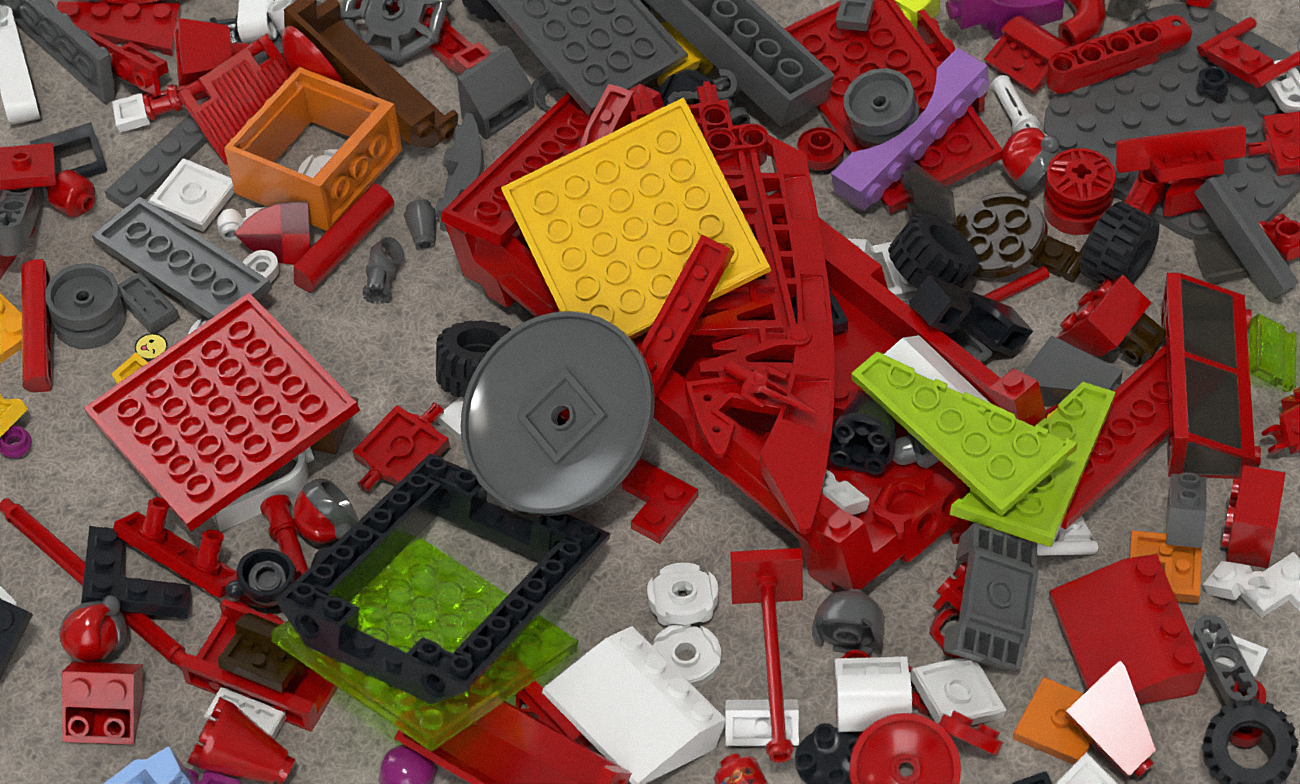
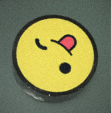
[134,333,169,362]

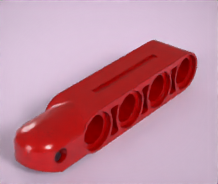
[1046,15,1193,94]

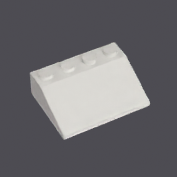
[542,626,726,784]

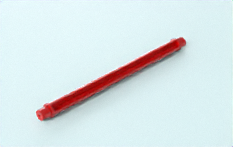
[0,498,187,670]

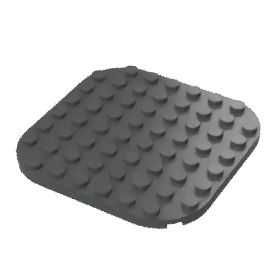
[1044,3,1300,244]

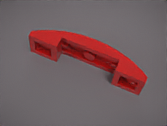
[415,8,491,74]

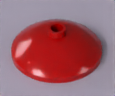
[281,25,344,84]
[850,713,961,784]

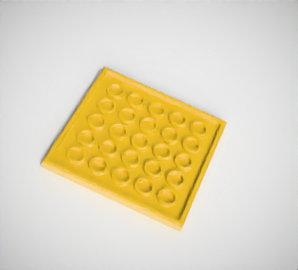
[501,97,771,339]

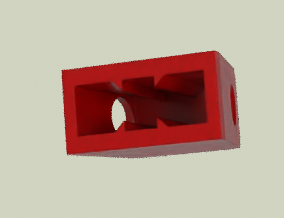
[174,18,248,86]

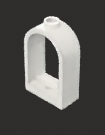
[211,447,314,532]

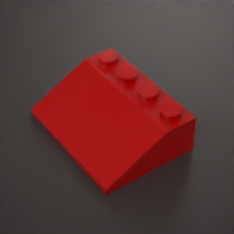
[1049,554,1206,704]

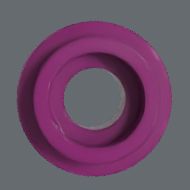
[0,426,32,458]

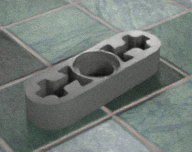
[1193,615,1258,706]

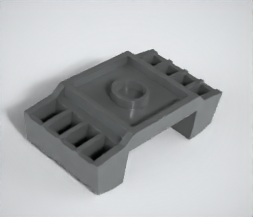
[944,523,1039,672]

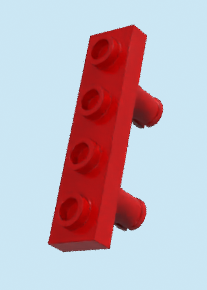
[113,497,237,599]

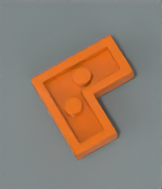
[1129,530,1202,603]

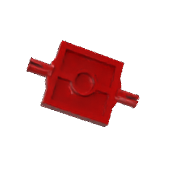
[1246,111,1300,176]
[352,402,450,493]

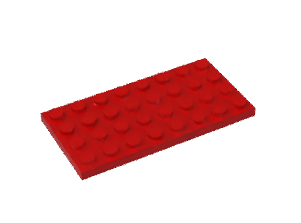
[784,0,1003,214]

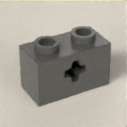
[1166,472,1207,548]

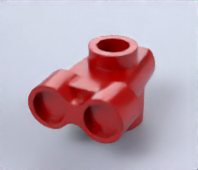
[1258,214,1300,261]

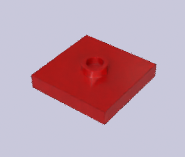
[0,143,56,191]

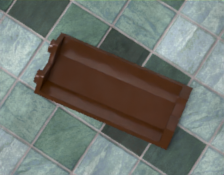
[284,0,458,148]

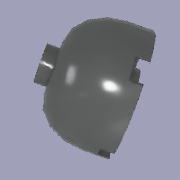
[812,589,885,655]

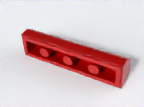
[293,183,395,293]
[21,259,52,392]

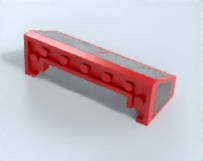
[1161,272,1261,479]

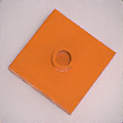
[1013,677,1092,765]

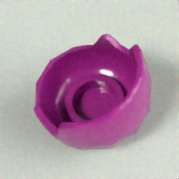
[378,744,437,784]

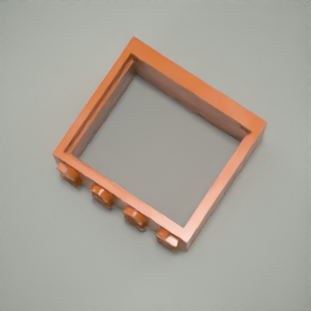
[224,67,403,231]

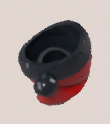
[225,548,296,608]

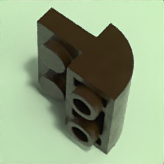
[218,613,317,693]

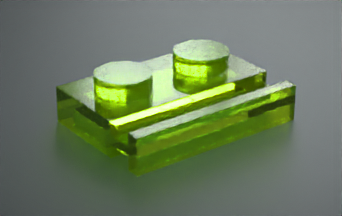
[1249,313,1297,392]

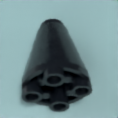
[829,390,896,475]

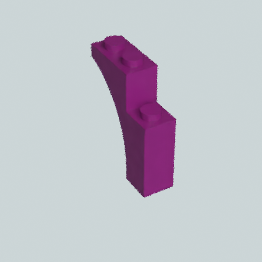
[946,0,1064,40]

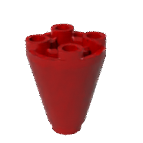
[186,697,295,784]

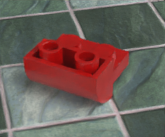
[984,15,1072,95]

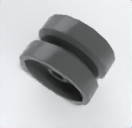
[844,68,921,149]
[45,263,125,349]

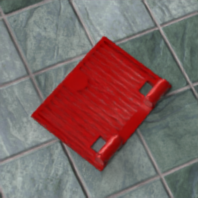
[177,33,291,166]

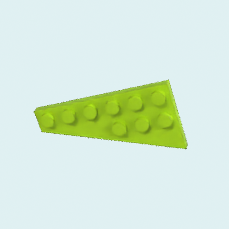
[851,352,1078,516]

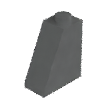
[1023,335,1123,407]

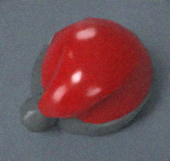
[1001,127,1060,193]
[293,478,359,544]
[59,596,127,662]

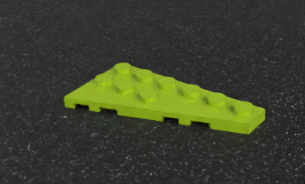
[950,382,1116,548]

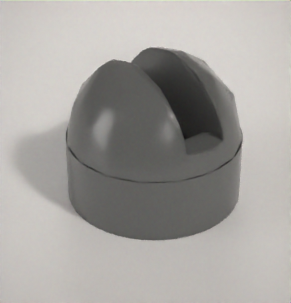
[892,435,917,465]

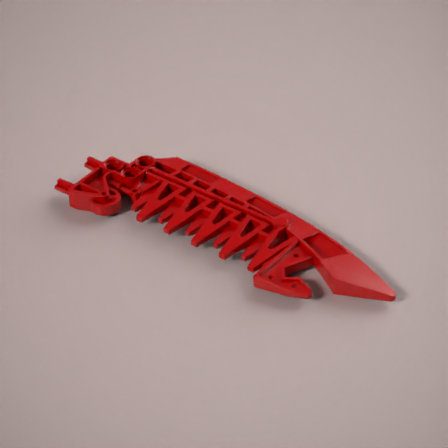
[630,81,835,534]

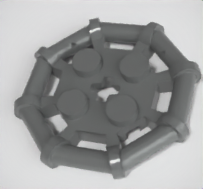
[340,0,451,66]

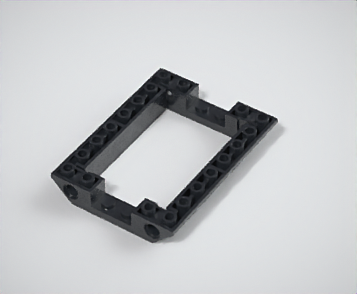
[277,453,611,704]

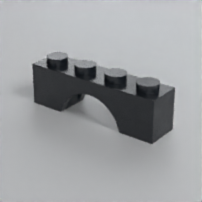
[909,275,1033,357]

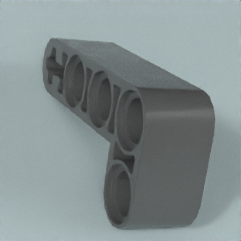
[0,187,44,256]

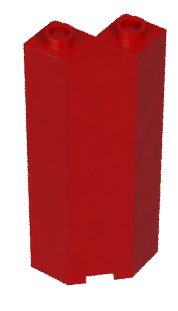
[394,684,632,784]

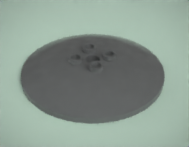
[460,311,655,516]

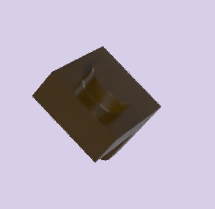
[1118,313,1166,365]

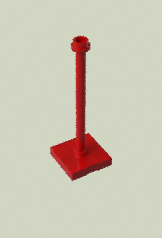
[730,548,803,763]

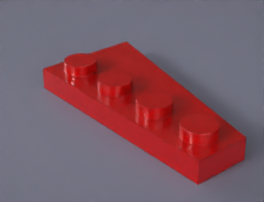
[56,1,181,56]

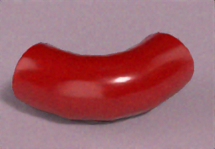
[1058,0,1106,46]

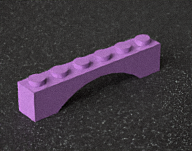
[831,48,990,211]

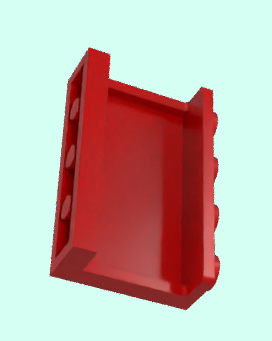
[181,599,350,732]

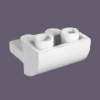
[835,657,912,732]

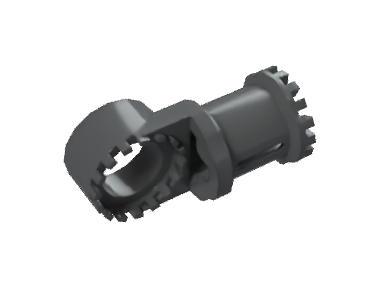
[362,237,404,304]

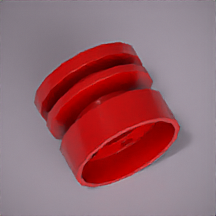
[1043,148,1116,235]

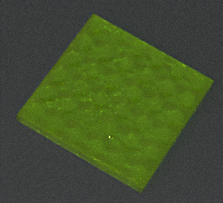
[271,538,579,751]

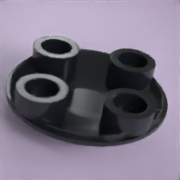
[795,723,859,784]

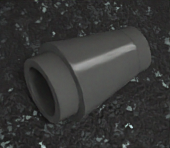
[404,199,436,250]

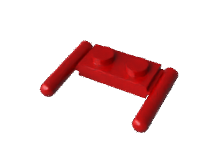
[1197,17,1300,88]

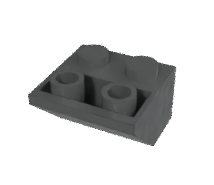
[457,45,534,140]

